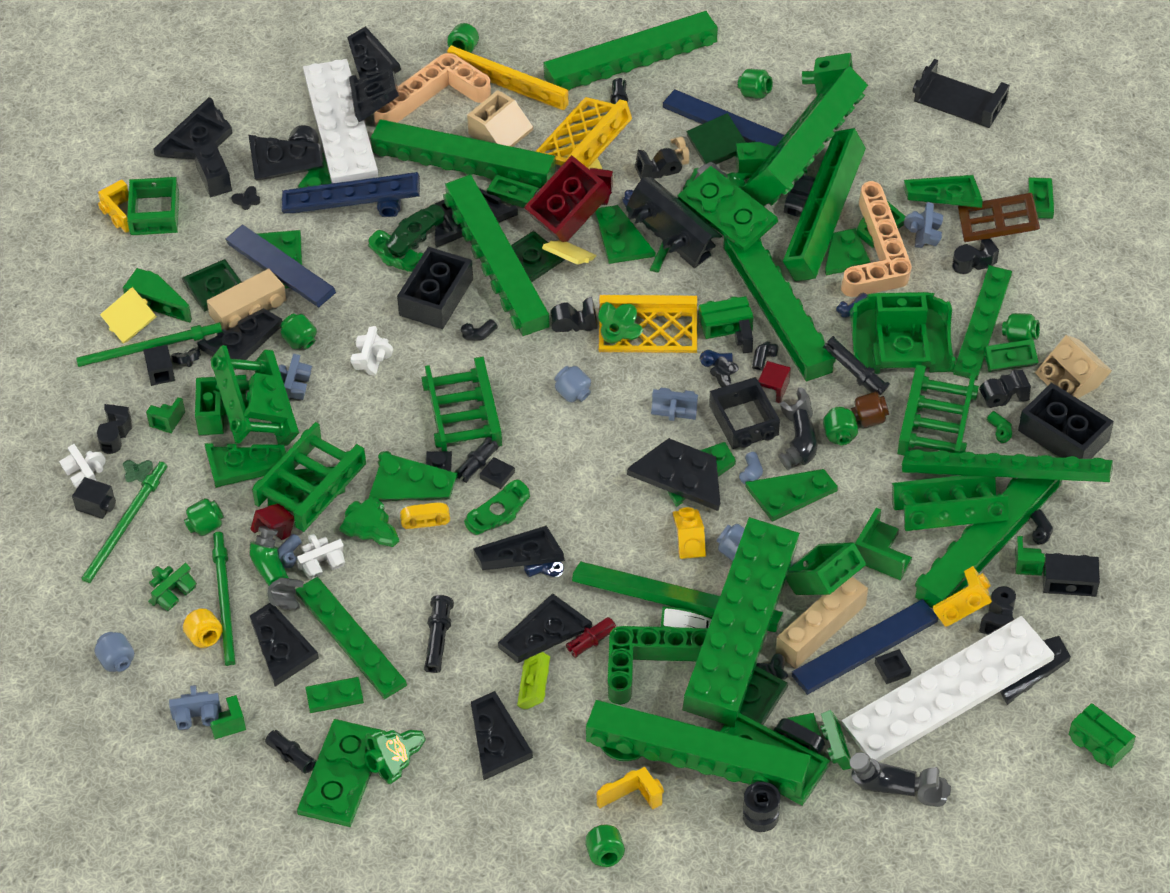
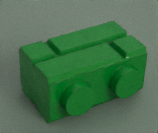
[698,296,754,339]
[1068,703,1136,768]

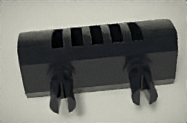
[626,177,722,269]

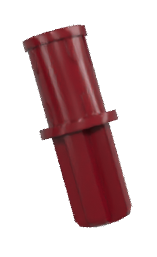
[566,617,617,658]

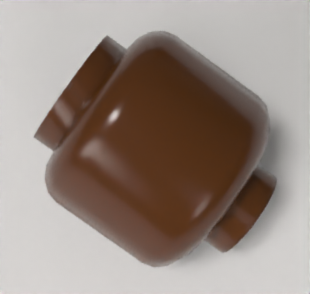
[851,392,890,428]

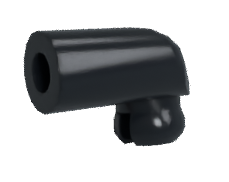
[460,319,498,341]
[752,341,778,371]
[1031,509,1053,544]

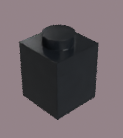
[143,345,175,386]
[72,477,116,519]

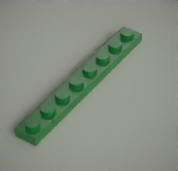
[902,449,1113,482]

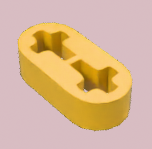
[400,503,450,529]

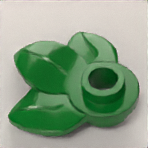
[598,302,644,344]

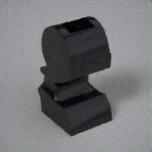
[635,148,682,179]
[784,174,816,218]
[952,238,999,274]
[550,297,598,332]
[979,369,1031,408]
[97,404,132,454]
[979,586,1016,635]

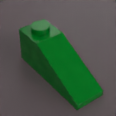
[735,142,808,174]
[123,268,192,323]

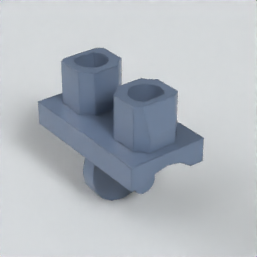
[904,202,943,248]
[279,354,312,400]
[651,387,698,421]
[169,685,222,730]

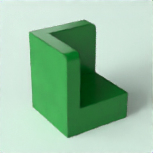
[146,397,185,434]
[1015,536,1045,576]
[210,695,246,740]

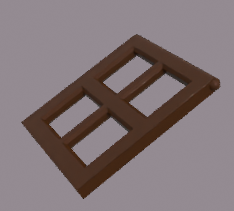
[958,193,1040,242]

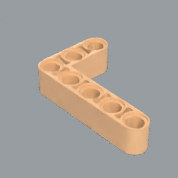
[374,53,491,126]
[841,181,912,297]

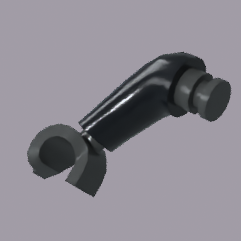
[778,387,817,470]
[850,752,951,807]

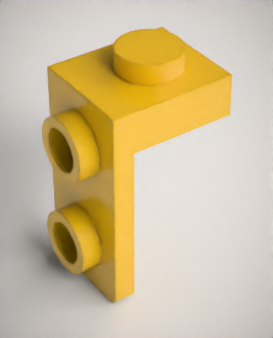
[98,179,129,233]
[673,507,706,559]
[933,566,992,626]
[597,767,664,810]

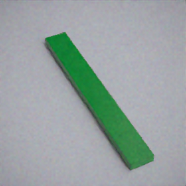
[572,561,783,633]

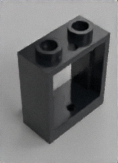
[709,377,780,449]

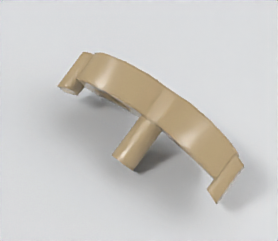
[671,137,689,165]

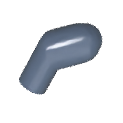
[739,452,763,485]
[278,534,302,568]

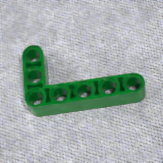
[607,626,708,705]

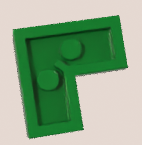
[855,507,912,581]

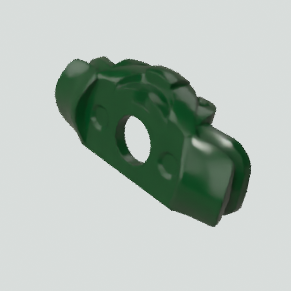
[385,204,444,257]

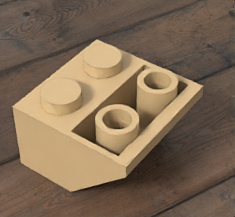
[467,90,533,147]
[1035,335,1112,398]

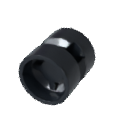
[743,782,780,832]

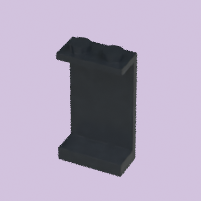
[912,59,1010,128]

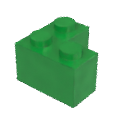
[195,375,249,435]

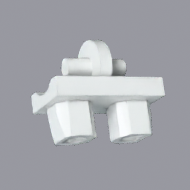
[350,326,393,375]
[59,444,106,489]
[296,534,345,580]

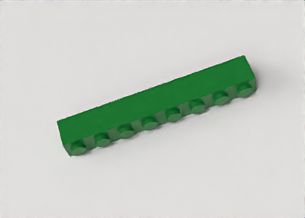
[543,11,718,91]
[371,119,556,189]
[783,128,866,281]
[443,174,549,336]
[723,237,836,382]
[915,455,1062,609]
[586,700,811,798]

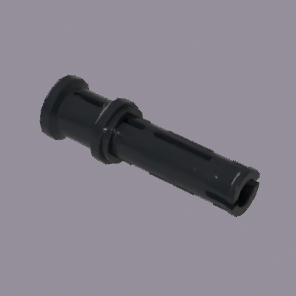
[822,336,891,396]
[424,595,454,673]

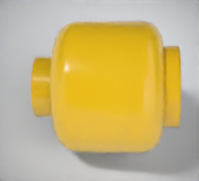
[183,608,222,648]

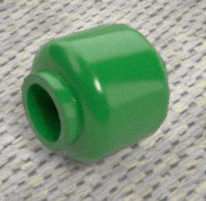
[447,23,479,53]
[737,68,773,99]
[1002,313,1040,343]
[280,314,317,350]
[823,407,858,445]
[184,498,225,536]
[585,824,625,867]

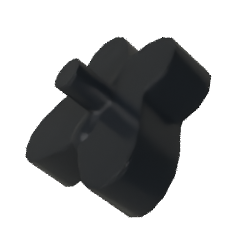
[231,186,260,210]
[171,347,201,367]
[710,356,739,387]
[756,653,788,680]

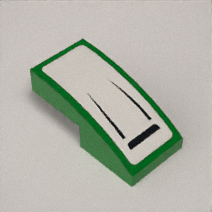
[661,606,712,628]

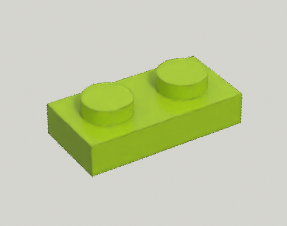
[517,652,550,709]

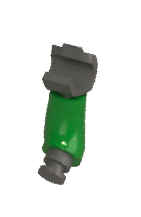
[249,526,304,610]

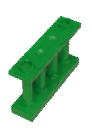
[210,345,299,446]
[421,356,502,451]
[897,364,979,456]
[252,422,366,532]
[892,475,1009,531]

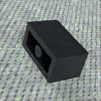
[193,143,232,198]
[1043,553,1100,597]

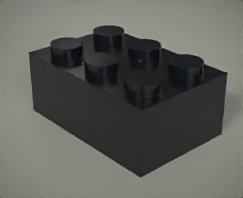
[397,246,473,329]
[1018,382,1114,459]

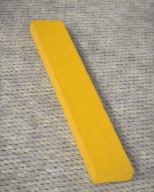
[447,46,569,110]

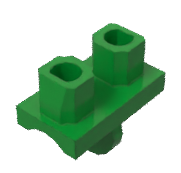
[148,562,197,611]

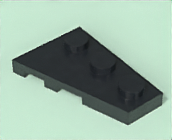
[347,26,401,79]
[248,135,324,181]
[197,308,283,370]
[473,525,565,571]
[498,593,592,663]
[250,603,319,687]
[1000,636,1071,705]
[471,691,533,781]

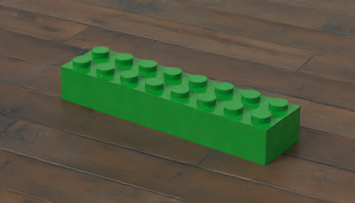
[741,66,868,207]
[682,517,800,727]

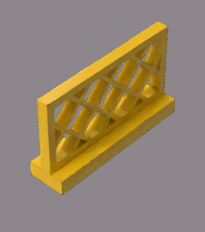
[535,97,632,168]
[599,295,697,353]

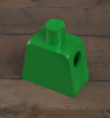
[802,53,853,95]

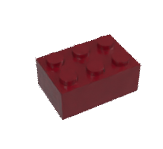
[524,155,612,242]

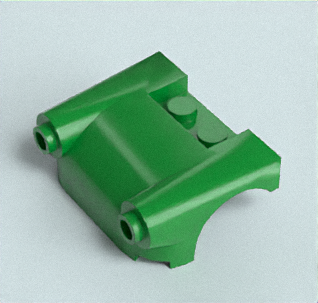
[850,292,956,374]

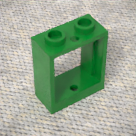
[127,177,179,236]
[786,542,867,595]

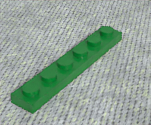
[953,265,1012,380]
[295,576,407,700]

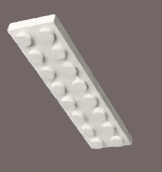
[303,59,378,183]
[842,616,1054,762]

